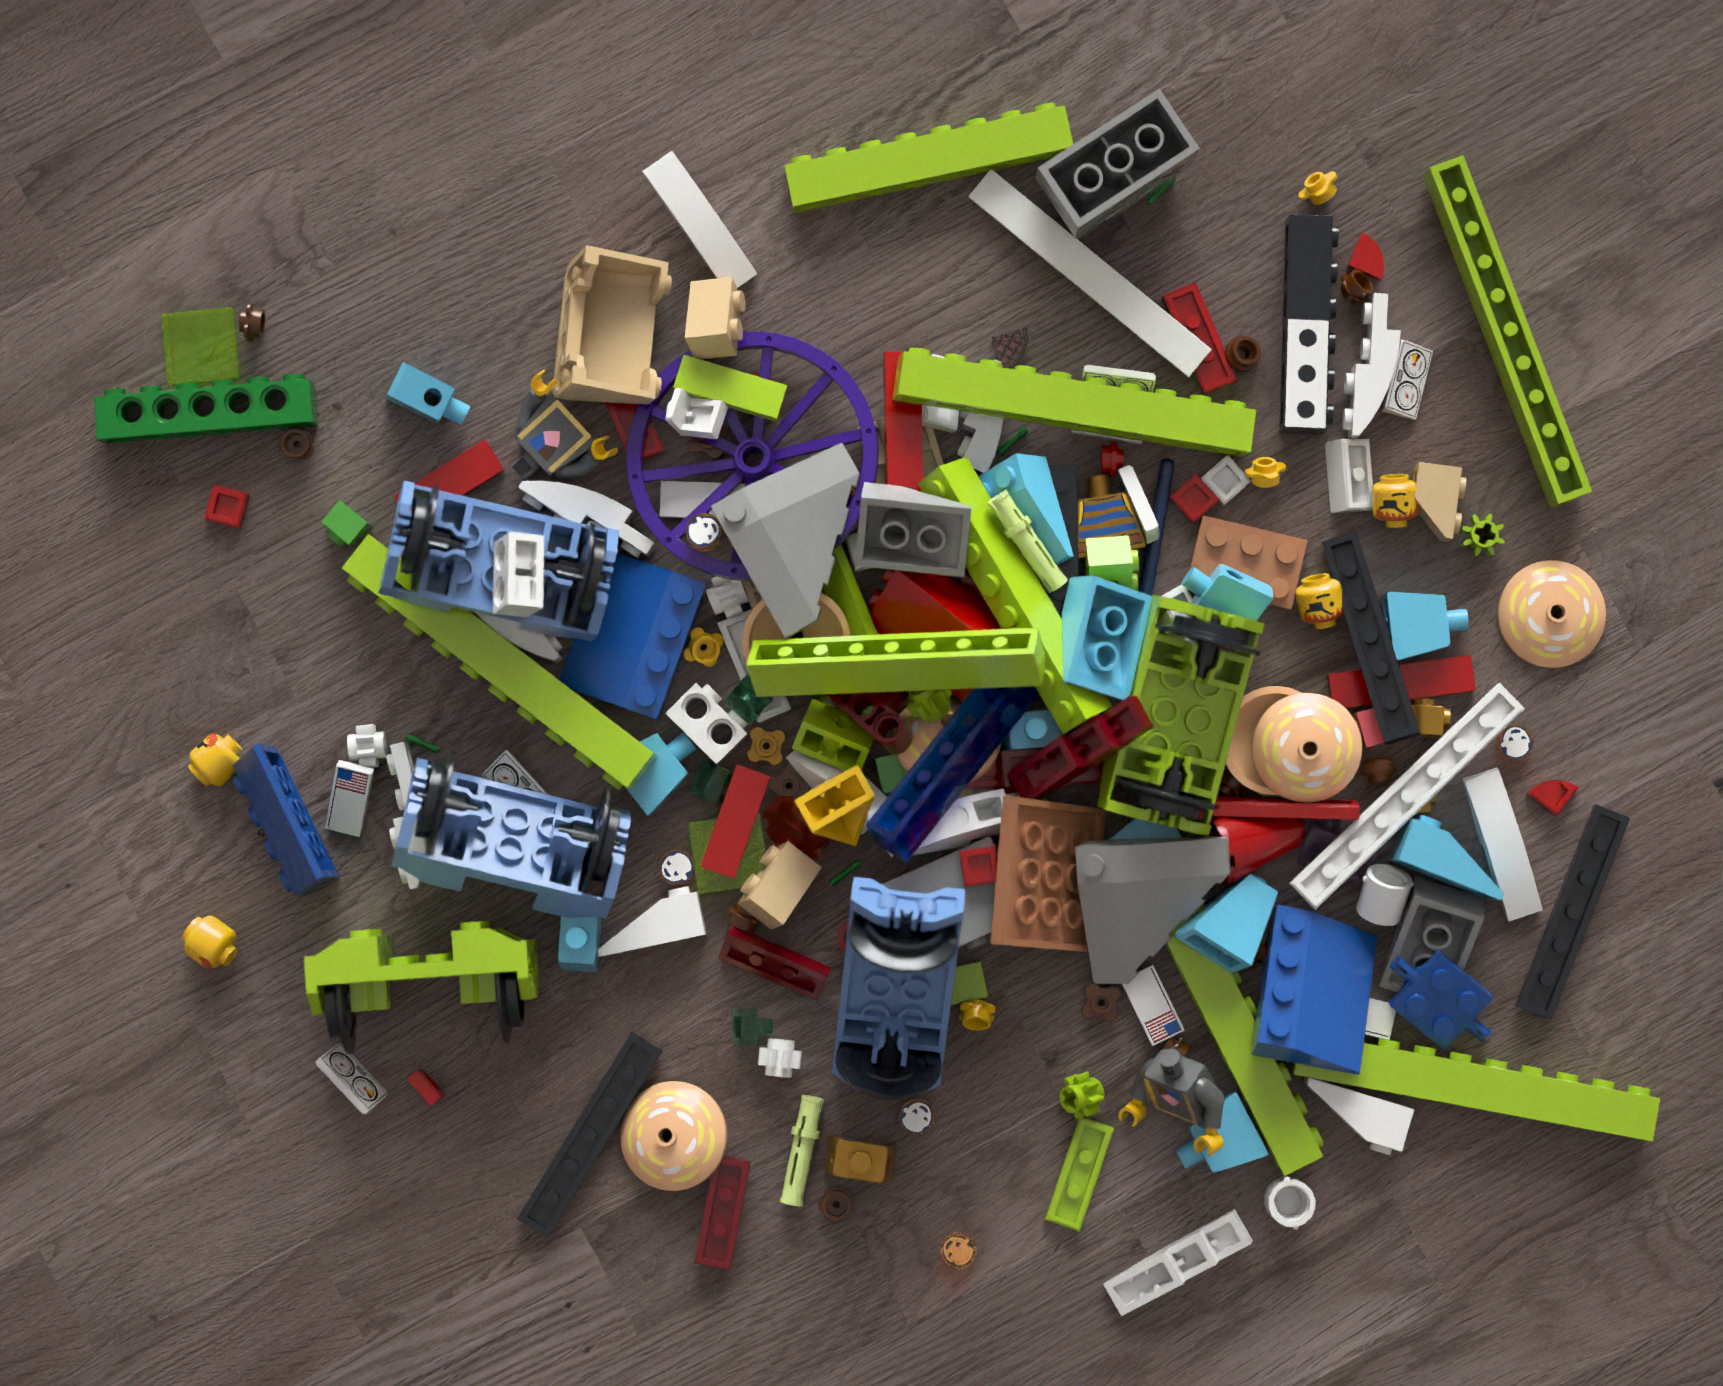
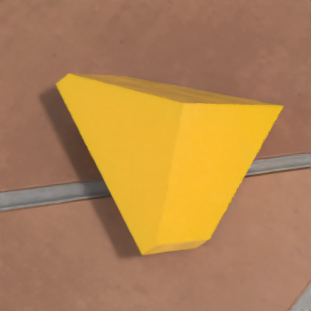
[794,764,875,846]

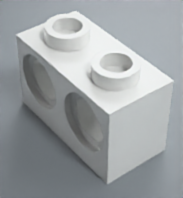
[493,532,544,617]
[666,683,748,765]

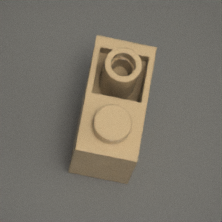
[1412,462,1466,542]

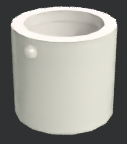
[1356,864,1414,926]
[1264,1176,1315,1230]

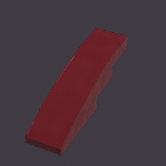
[1008,696,1154,800]

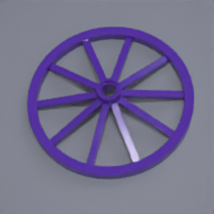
[626,332,879,581]

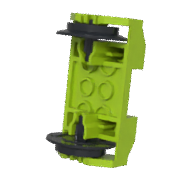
[1097,595,1264,836]
[304,921,539,1054]

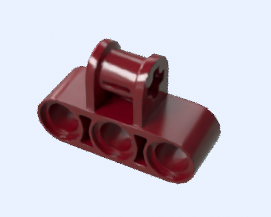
[826,691,912,754]

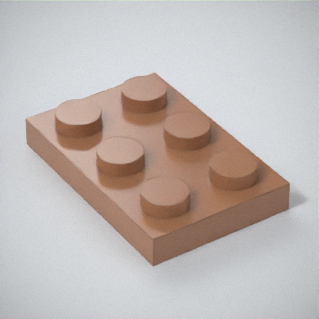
[1189,515,1308,611]

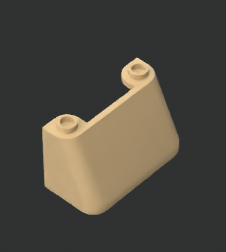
[553,245,672,404]

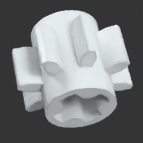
[705,577,749,619]
[347,724,388,768]
[758,1038,802,1078]

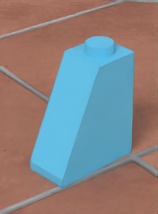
[1174,874,1278,973]

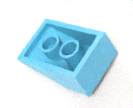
[978,453,1073,577]
[1062,575,1153,701]
[1388,815,1504,900]

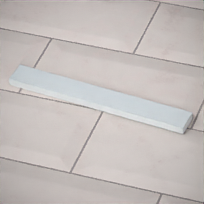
[968,169,1212,378]
[1289,683,1525,910]

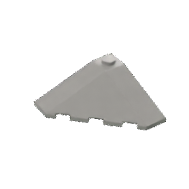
[711,443,860,639]
[1075,837,1231,984]

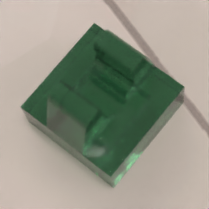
[724,675,774,726]
[689,760,733,804]
[733,1008,773,1046]

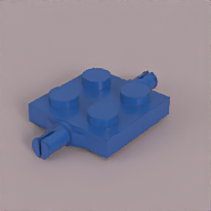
[1389,950,1493,1050]

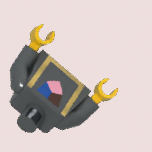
[510,370,618,481]
[1118,1049,1224,1157]

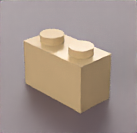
[685,277,746,360]
[737,841,822,930]

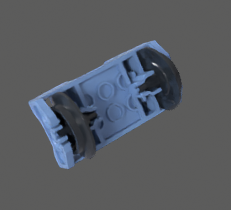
[378,481,619,642]
[391,751,631,919]
[832,877,965,1100]

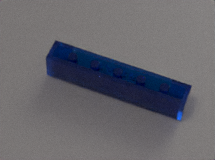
[865,686,1039,863]

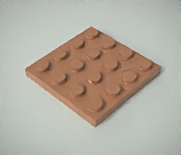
[990,796,1107,952]

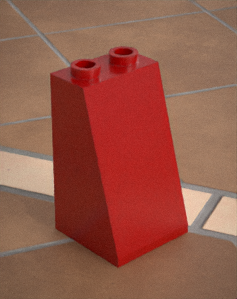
[867,569,1002,703]

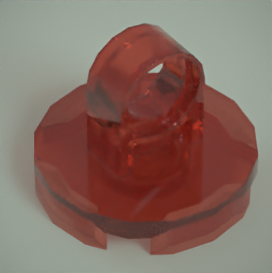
[762,796,830,860]

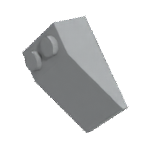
[855,482,972,577]
[1379,876,1485,992]

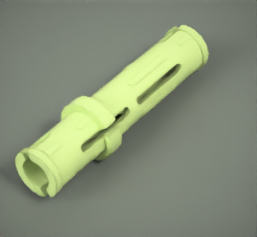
[987,490,1068,593]
[780,1095,824,1207]

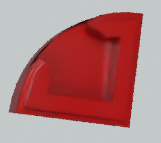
[1347,233,1384,281]
[1527,780,1579,816]

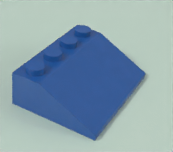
[559,554,708,721]
[232,743,340,896]
[1251,905,1377,1075]

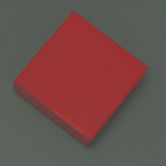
[1169,473,1220,524]
[204,485,250,529]
[959,845,998,887]
[407,1069,445,1106]

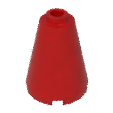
[1206,816,1305,886]

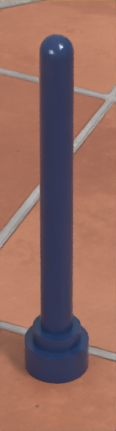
[1139,458,1174,596]

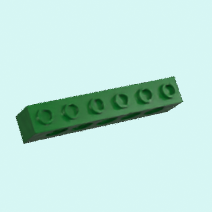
[94,374,318,444]

